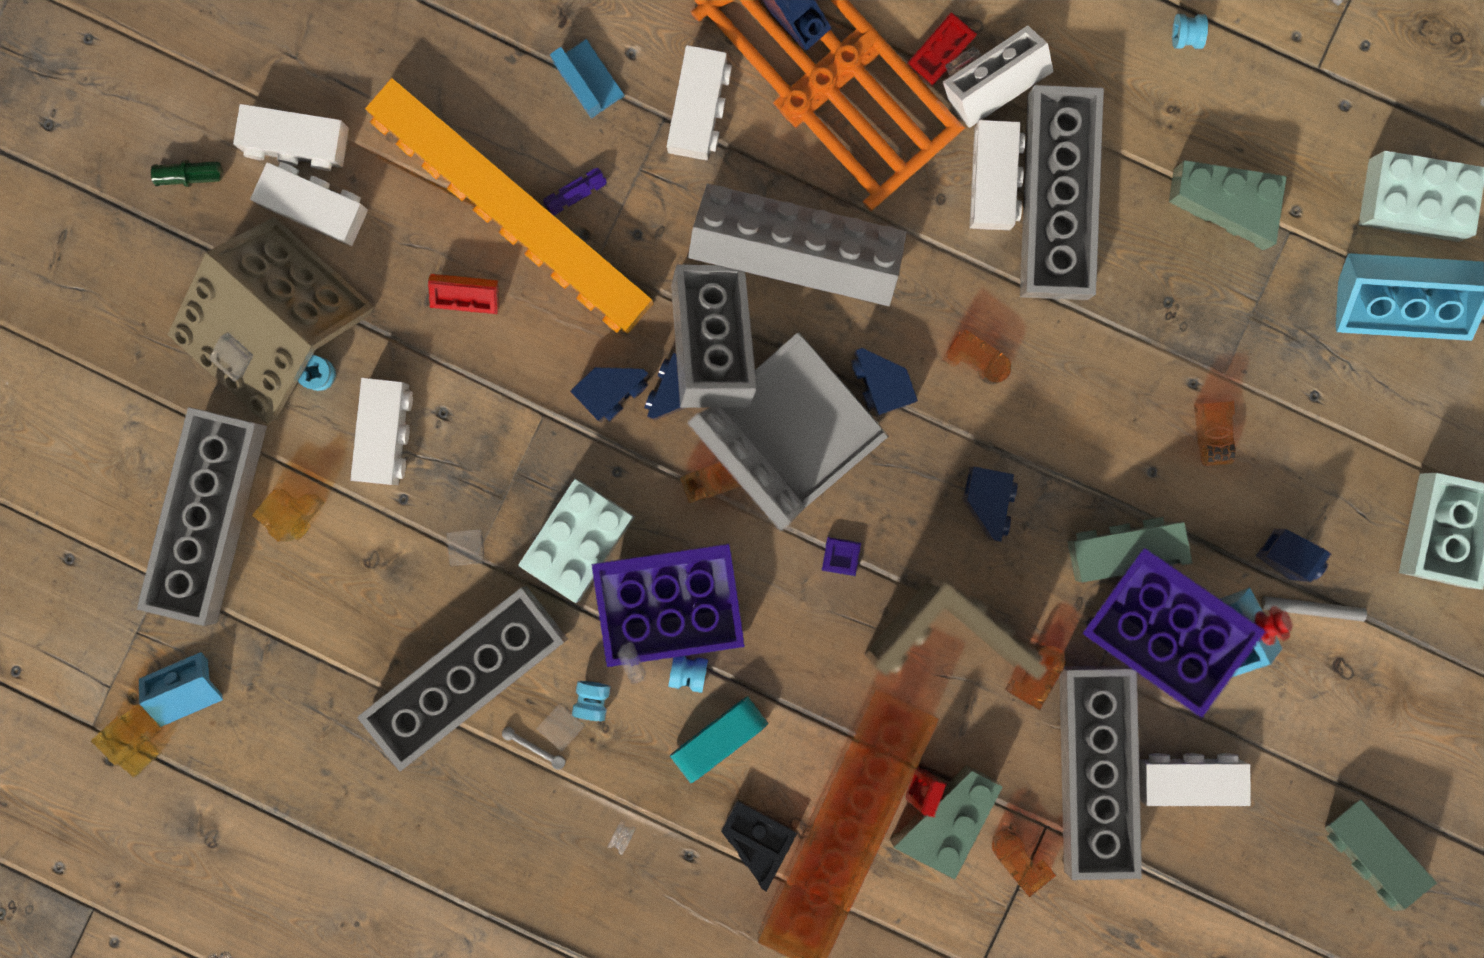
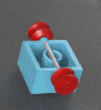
[1220,588,1293,677]

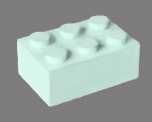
[1359,151,1484,242]
[1399,473,1484,590]
[518,479,635,603]

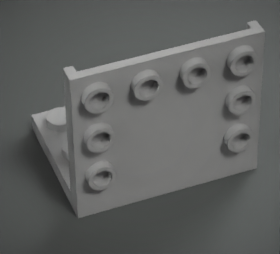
[688,332,889,531]

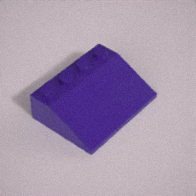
[591,544,745,667]
[1082,548,1266,718]

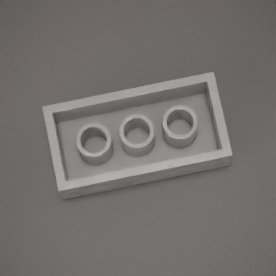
[671,265,756,408]

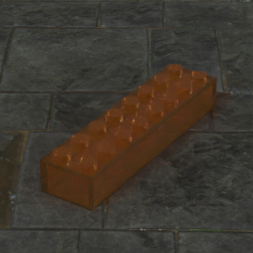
[757,685,939,958]

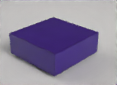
[821,537,861,576]

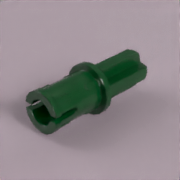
[151,160,223,187]

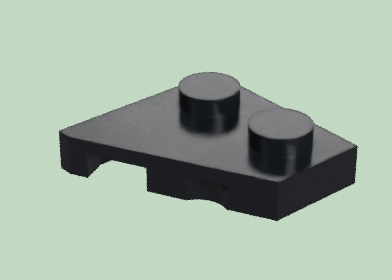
[721,798,798,892]

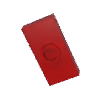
[907,12,977,88]
[428,274,499,314]
[905,767,946,818]

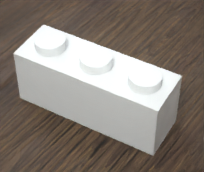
[943,25,1054,128]
[667,45,732,161]
[233,104,349,171]
[970,120,1025,230]
[250,162,368,246]
[350,378,413,485]
[1139,753,1251,806]

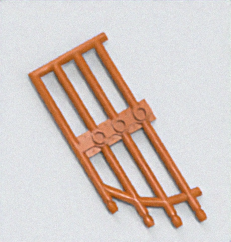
[690,0,965,211]

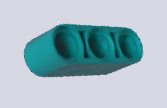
[670,696,769,784]

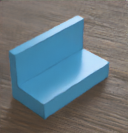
[550,39,624,118]
[139,652,223,727]

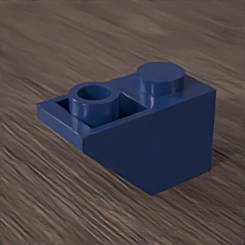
[763,0,832,51]
[851,348,918,417]
[644,353,685,421]
[570,367,650,423]
[963,466,1018,542]
[1256,528,1332,582]

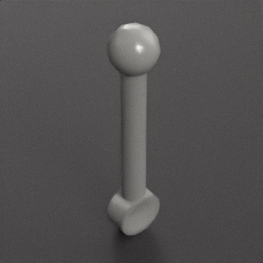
[502,727,566,770]

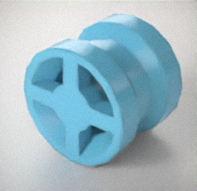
[1172,14,1208,49]
[298,355,336,391]

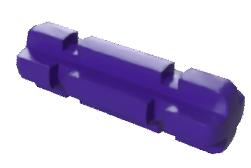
[543,168,607,216]

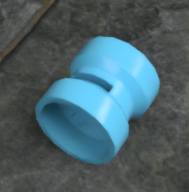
[668,656,708,693]
[572,681,611,721]

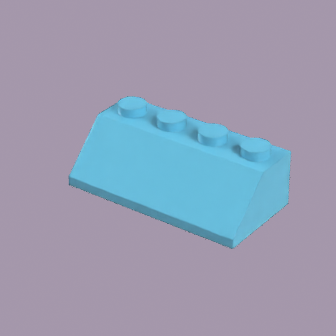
[1336,253,1484,341]

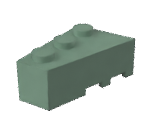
[1169,160,1287,251]
[1067,516,1193,582]
[890,765,1003,880]
[1325,799,1437,911]

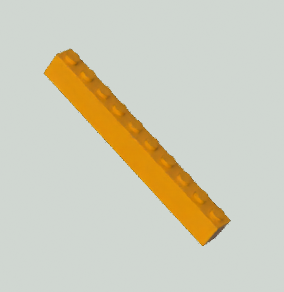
[365,78,654,334]

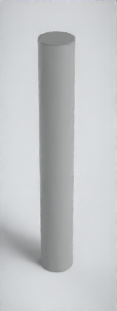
[1261,596,1367,622]

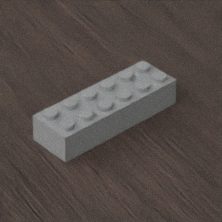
[1020,85,1104,300]
[688,184,907,306]
[137,407,267,626]
[357,586,568,772]
[1059,665,1142,880]

